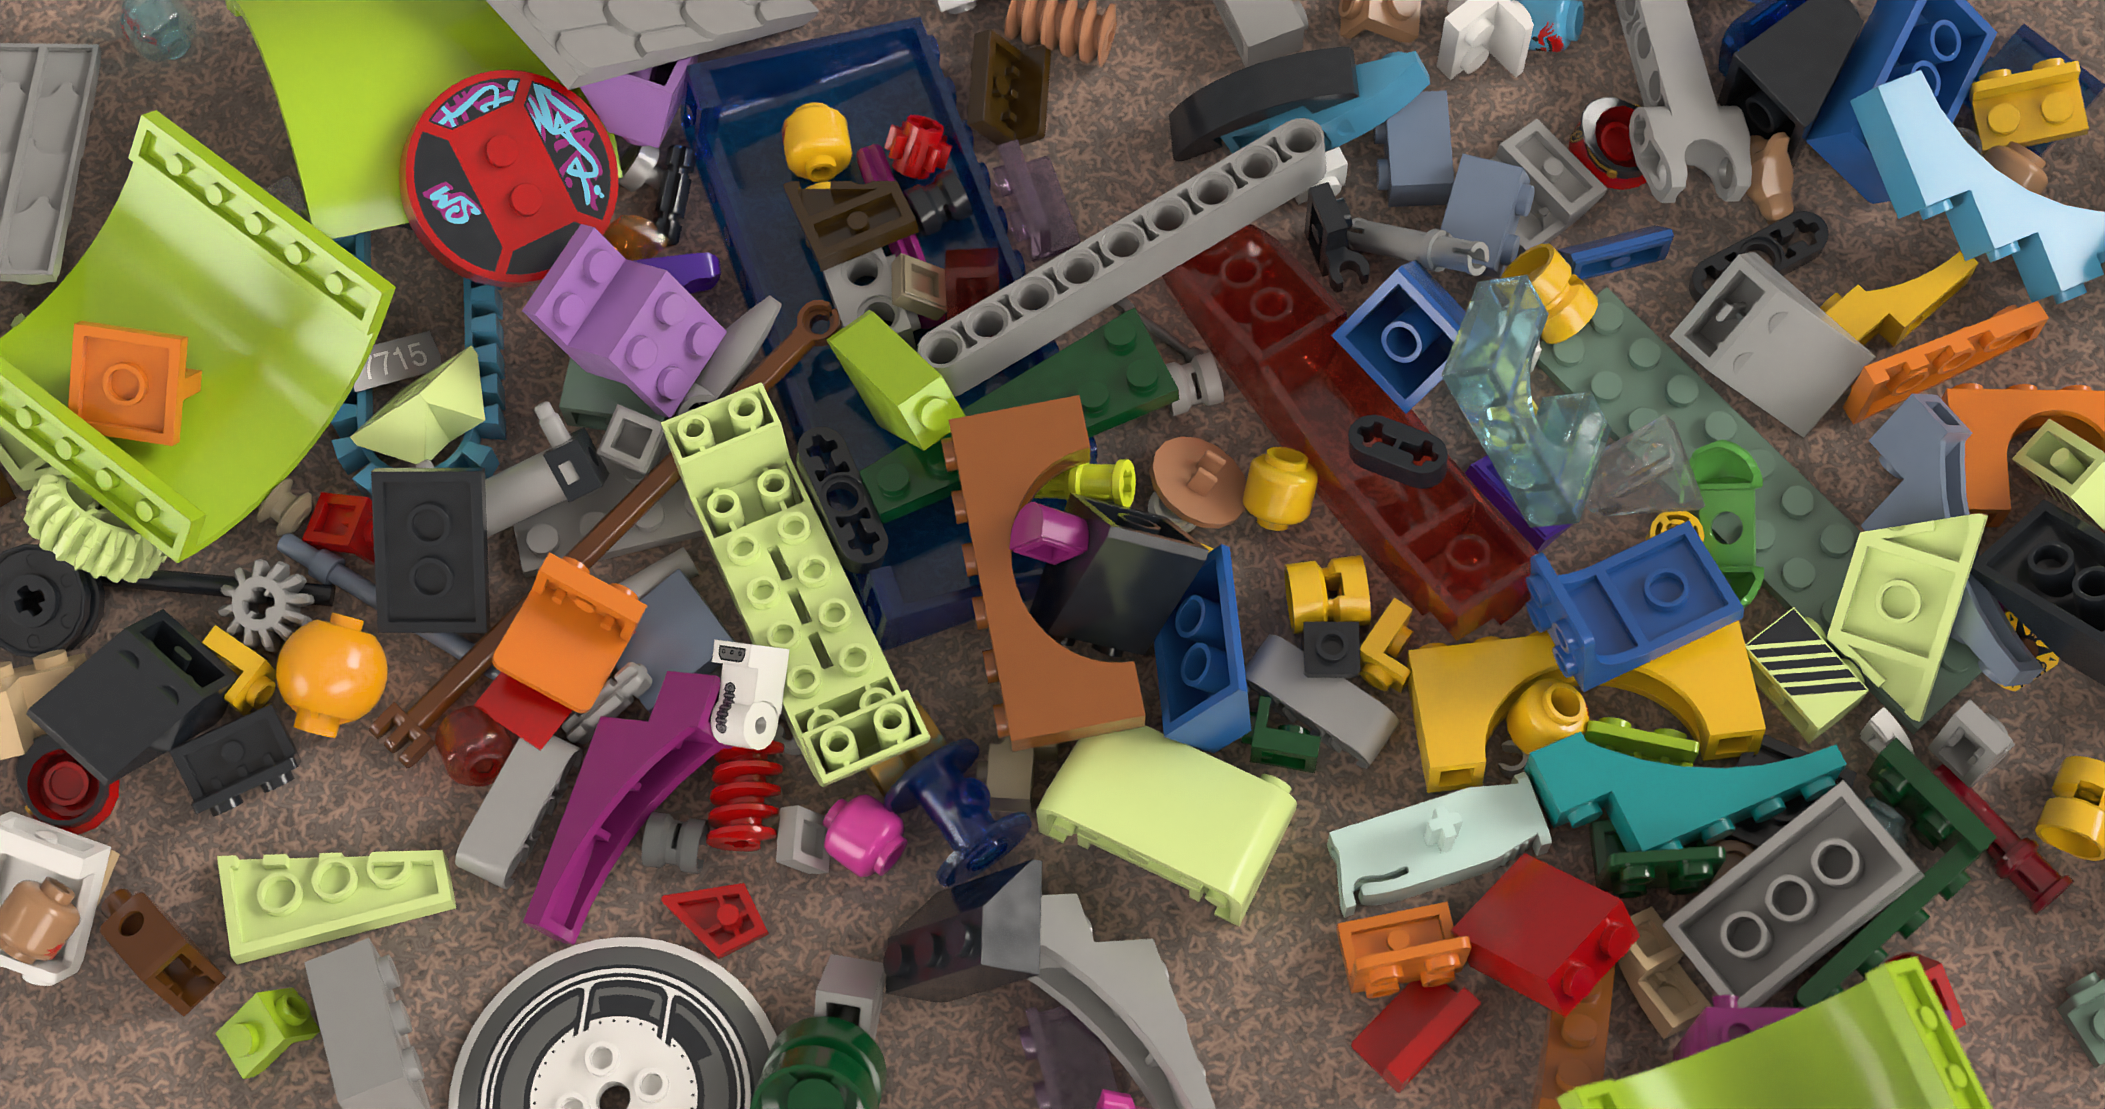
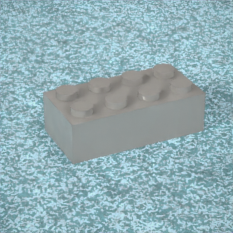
[1662,780,1925,1008]

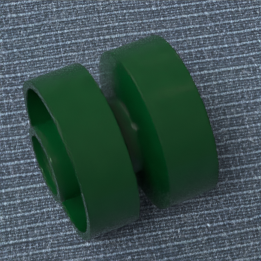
[750,1016,887,1109]

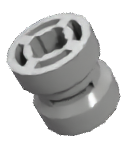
[1165,352,1224,416]

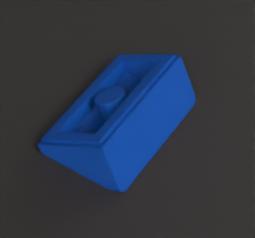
[1557,225,1674,280]

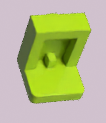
[215,987,320,1079]

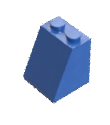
[1331,260,1489,414]

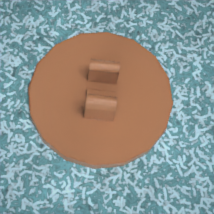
[1149,436,1246,529]

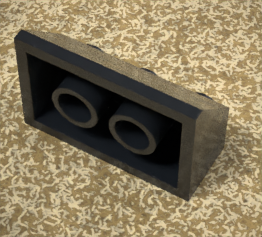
[883,859,1042,1002]

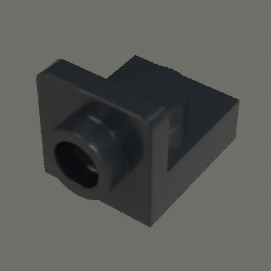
[1301,622,1360,678]

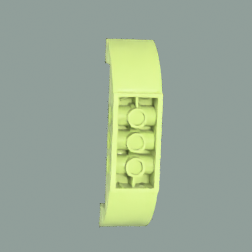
[661,382,930,787]

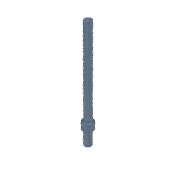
[277,533,501,681]

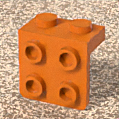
[492,552,647,713]
[1336,901,1471,998]

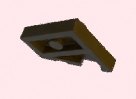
[782,181,919,272]

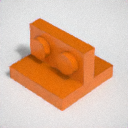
[68,321,202,446]

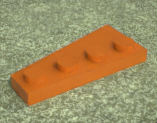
[1843,301,2049,425]

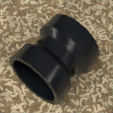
[903,168,973,238]

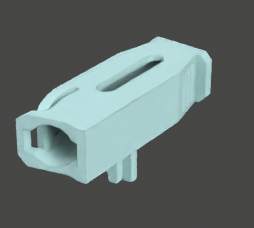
[1327,772,1552,918]

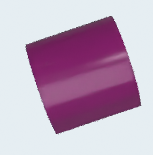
[1010,502,1089,565]

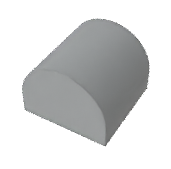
[596,404,666,475]

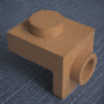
[1338,0,1421,43]

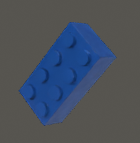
[1806,0,1997,204]

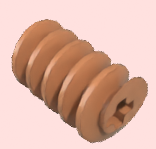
[1005,0,1117,68]

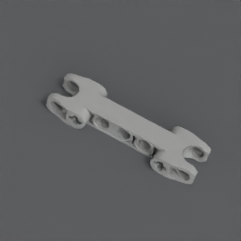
[1615,0,1752,203]

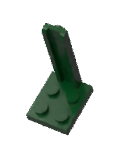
[1792,738,1997,1008]

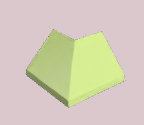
[350,346,485,464]

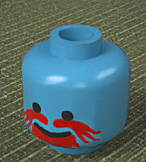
[1511,0,1584,52]

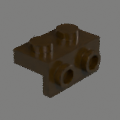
[967,29,1051,150]

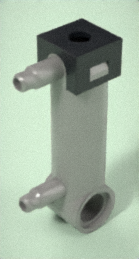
[416,401,610,538]

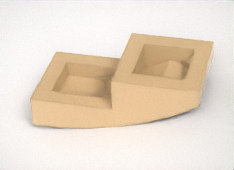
[1618,906,1713,1039]

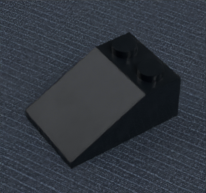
[1970,499,2105,686]

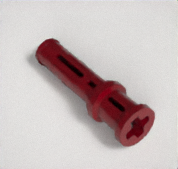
[1932,764,2074,915]

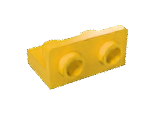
[1969,58,2089,156]

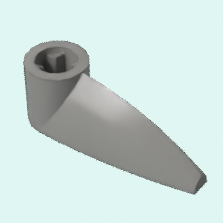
[676,295,782,416]

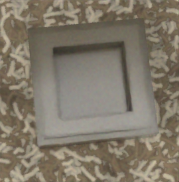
[891,253,947,321]

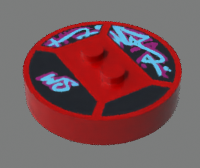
[399,70,618,287]

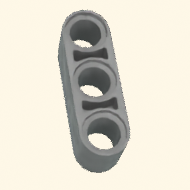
[1245,634,1400,769]
[455,735,583,890]

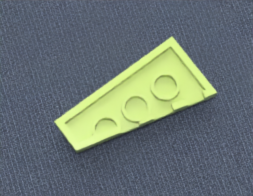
[217,850,456,965]

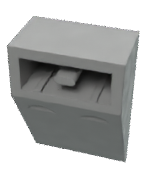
[1670,252,1876,438]

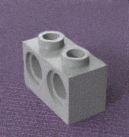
[822,247,921,351]

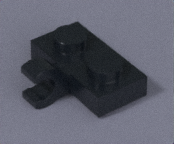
[1304,182,1370,293]

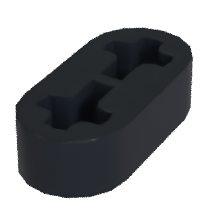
[1348,415,1448,489]

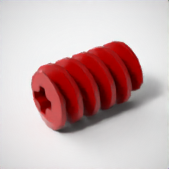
[706,740,785,852]

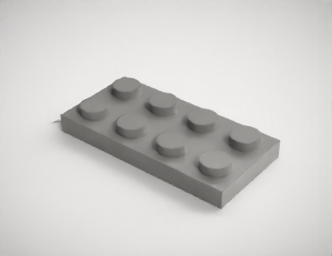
[513,439,704,578]

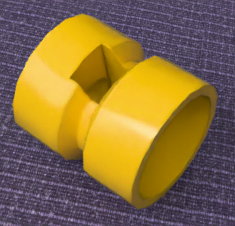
[1498,243,1598,344]
[1284,555,1371,634]
[2035,756,2105,861]

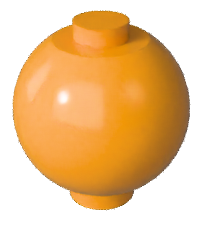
[276,612,388,738]

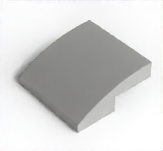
[1490,119,1607,256]

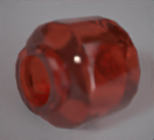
[435,705,514,787]

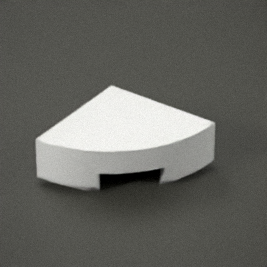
[1860,707,1914,755]

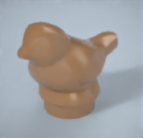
[1746,132,1794,225]

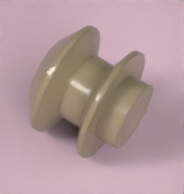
[256,478,312,537]

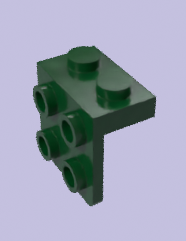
[1589,820,1726,899]

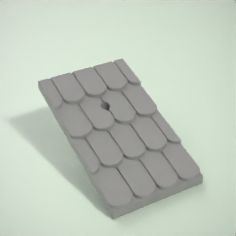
[486,0,819,90]
[0,43,101,285]

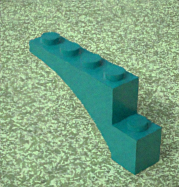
[1524,732,1847,852]

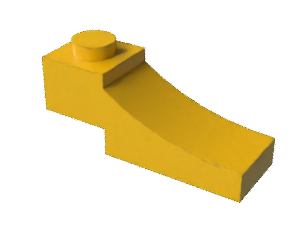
[1820,251,1979,347]

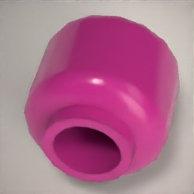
[822,794,908,877]

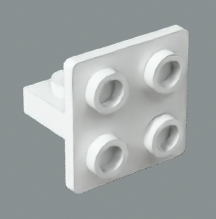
[1437,0,1534,80]

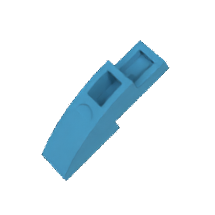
[1220,51,1430,154]

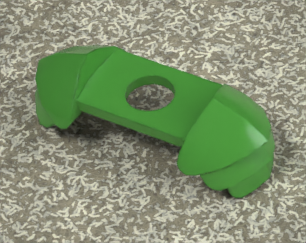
[1685,439,1764,608]

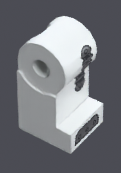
[711,640,790,750]

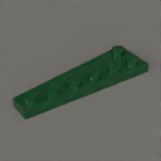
[859,308,1180,524]

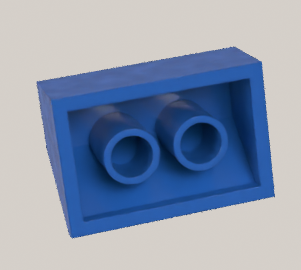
[1154,544,1251,754]

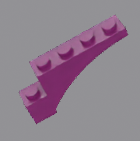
[523,671,732,945]

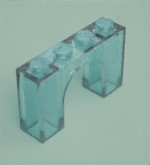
[1441,275,1611,528]

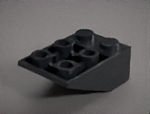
[26,609,239,786]

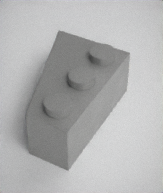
[304,938,431,1109]

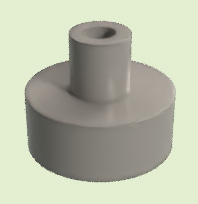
[618,144,664,192]

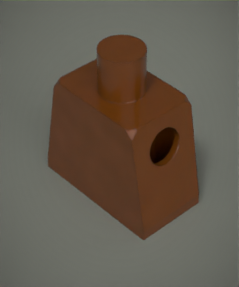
[99,889,227,1017]

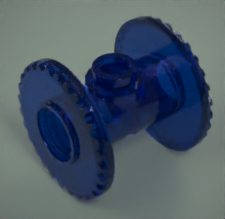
[884,738,1032,887]

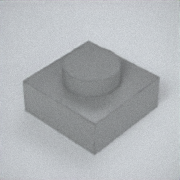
[776,805,830,874]

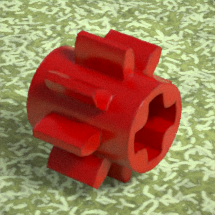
[884,115,952,179]

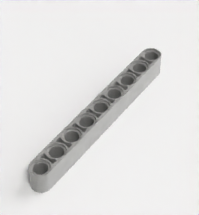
[917,118,1326,397]

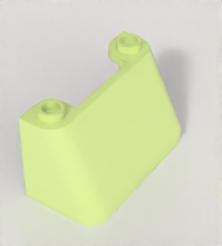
[1036,725,1297,926]

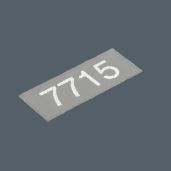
[353,330,441,392]

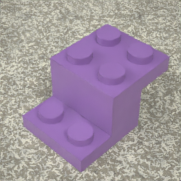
[522,224,727,418]

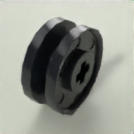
[0,544,105,657]

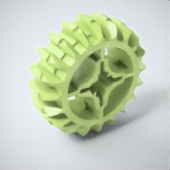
[23,467,167,583]

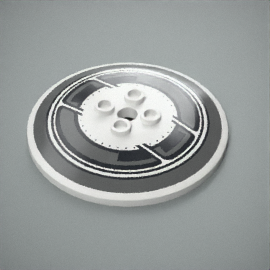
[448,937,777,1109]

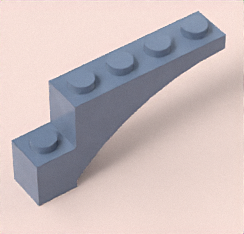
[1860,393,2044,687]

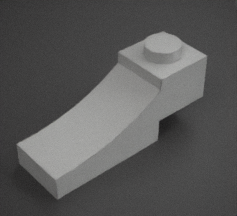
[1928,700,2015,788]

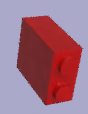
[1450,853,1640,1017]

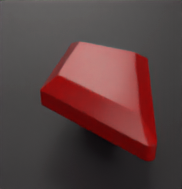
[661,883,769,960]

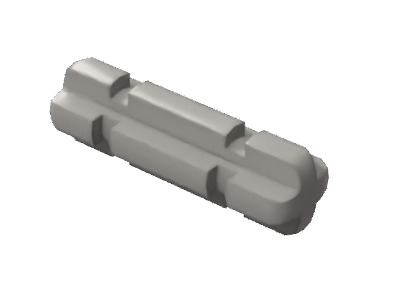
[562,662,652,744]

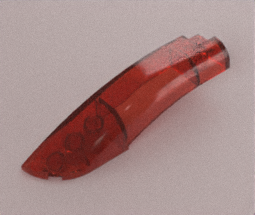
[1162,224,1539,641]

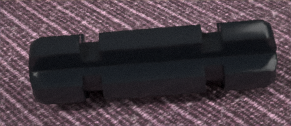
[650,145,697,246]

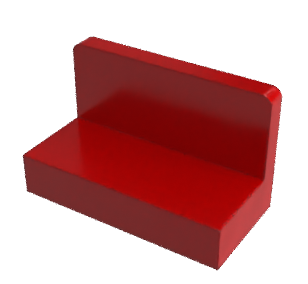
[1351,980,1481,1093]

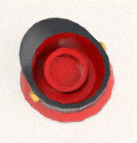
[1568,97,1646,190]
[16,734,120,835]

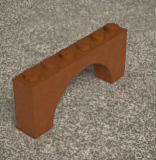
[941,395,1146,752]

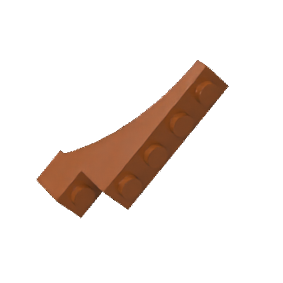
[1531,964,1616,1109]

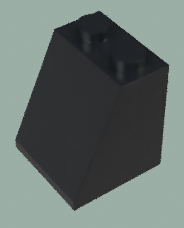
[1717,0,1864,168]
[1029,493,1209,657]

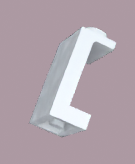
[0,811,111,986]

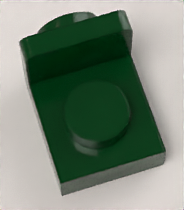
[1241,696,1321,773]

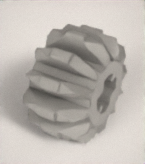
[217,559,315,652]

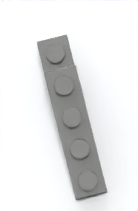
[1028,893,1216,1109]

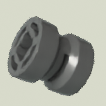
[641,811,710,875]

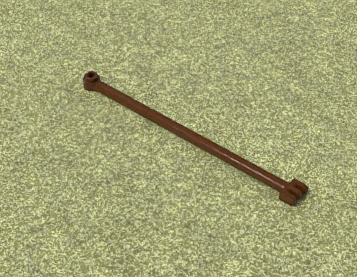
[369,300,841,768]

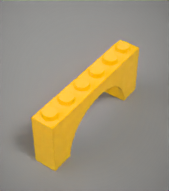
[1407,620,1766,793]

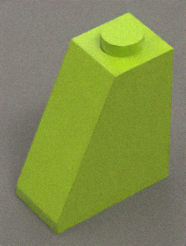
[827,310,965,450]

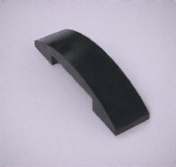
[1169,47,1359,162]

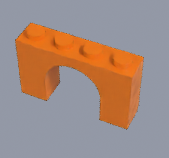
[1941,383,2105,527]

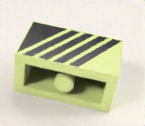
[2012,418,2105,532]
[1745,607,1869,744]

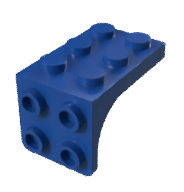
[1526,521,1744,692]

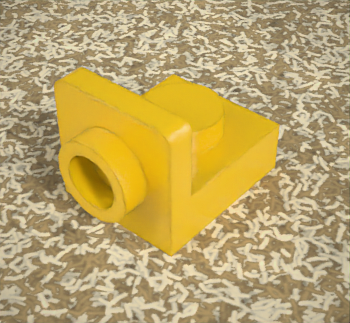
[1360,597,1414,693]
[202,625,276,715]

